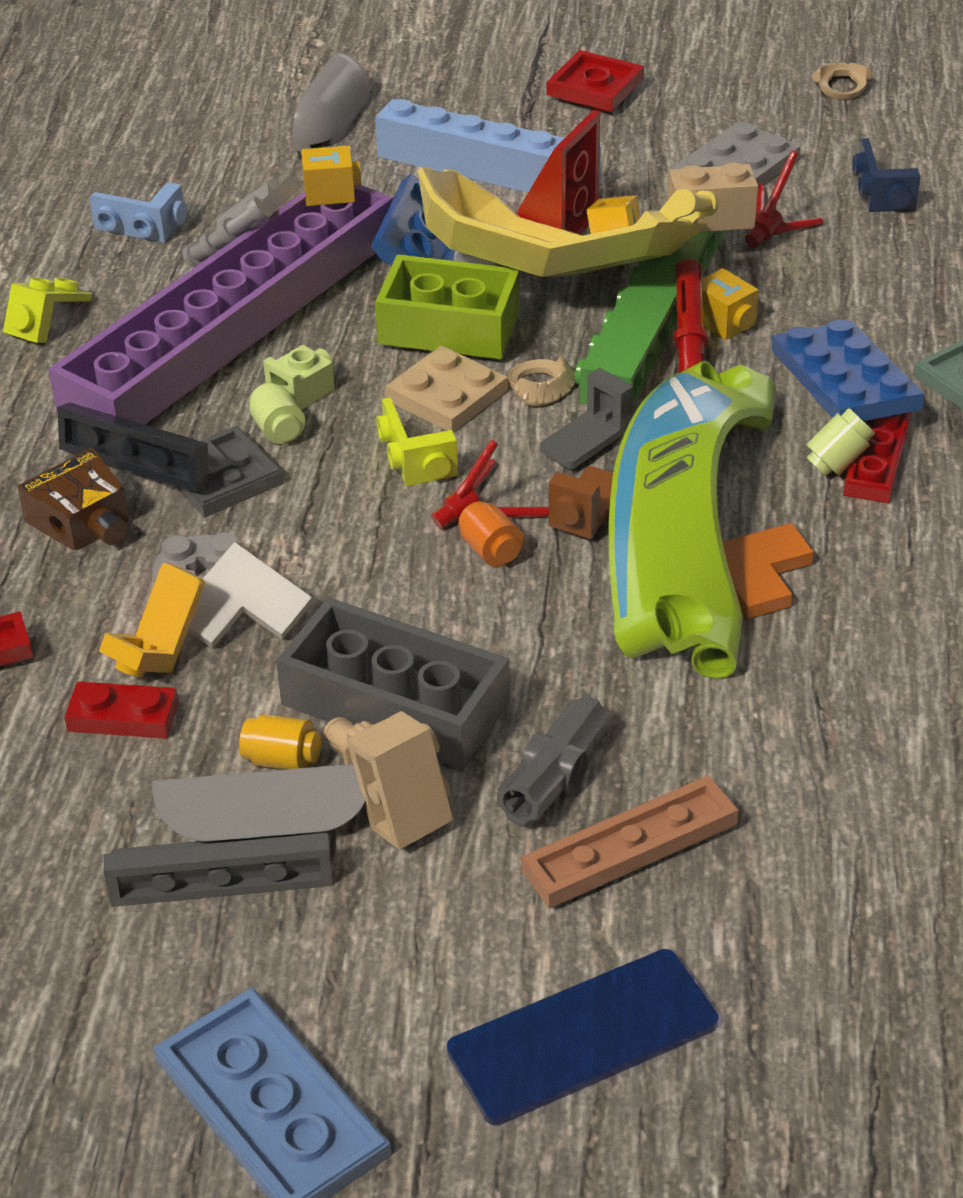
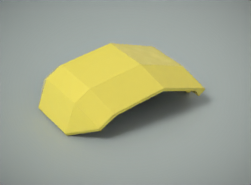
[418,167,719,277]

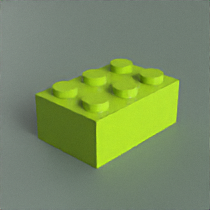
[375,254,520,359]

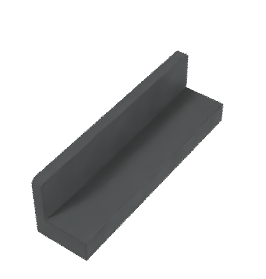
[103,831,333,907]

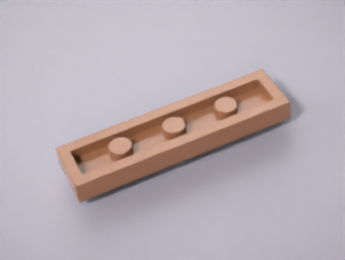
[521,775,739,908]

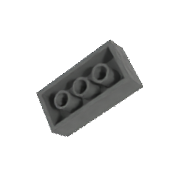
[276,597,510,770]

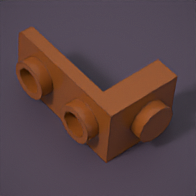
[549,466,613,539]

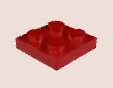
[546,50,644,112]

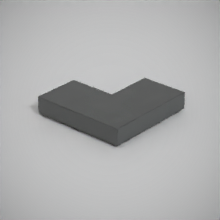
[181,425,284,518]

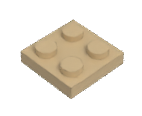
[385,345,508,433]

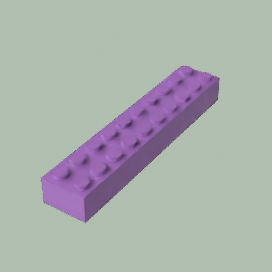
[48,185,393,424]

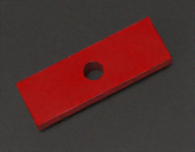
[843,412,912,504]

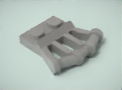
[182,174,302,267]

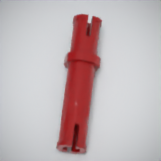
[674,259,708,373]

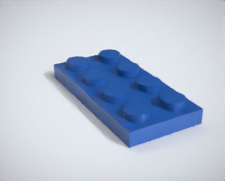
[772,320,924,421]

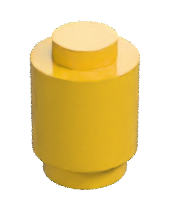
[239,714,321,770]

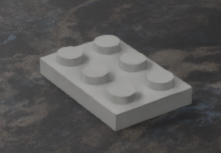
[671,121,801,185]

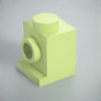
[263,345,335,410]

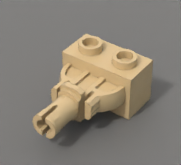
[324,711,453,850]

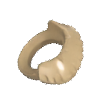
[811,62,873,100]
[508,356,575,406]

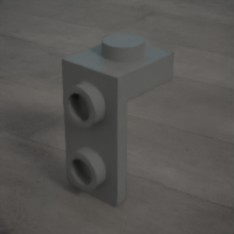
[540,367,633,469]

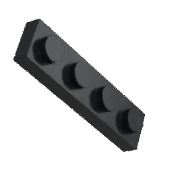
[57,402,208,492]

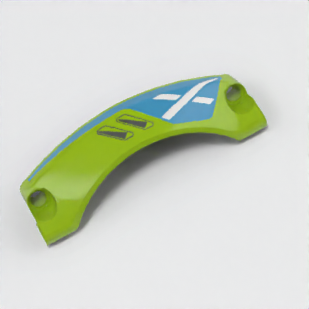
[609,361,776,679]

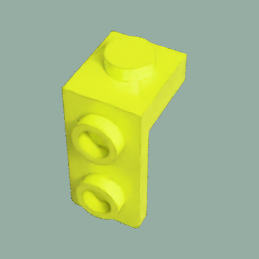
[3,277,92,343]
[376,397,458,486]

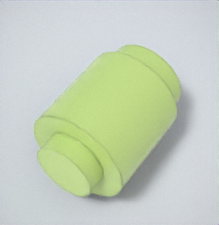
[249,383,306,444]
[806,408,875,476]

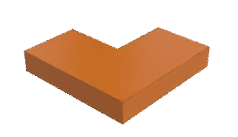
[722,523,814,619]

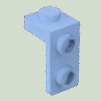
[89,182,187,243]

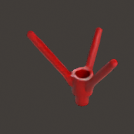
[745,150,823,247]
[431,440,549,530]

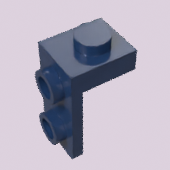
[852,138,921,212]

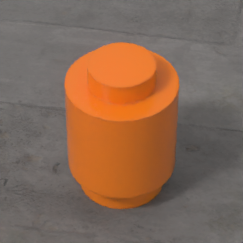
[459,501,524,567]

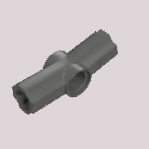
[496,694,611,826]

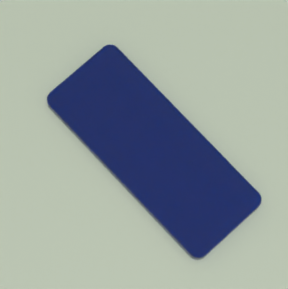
[447,949,719,1126]

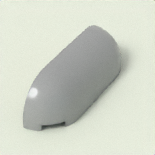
[293,52,371,151]
[152,764,366,842]

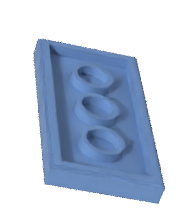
[153,987,391,1198]

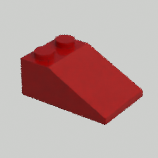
[517,110,601,235]

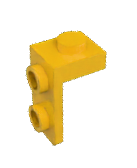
[99,563,205,677]

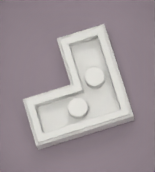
[188,542,312,649]

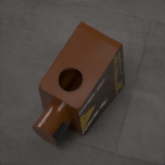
[17,448,129,550]

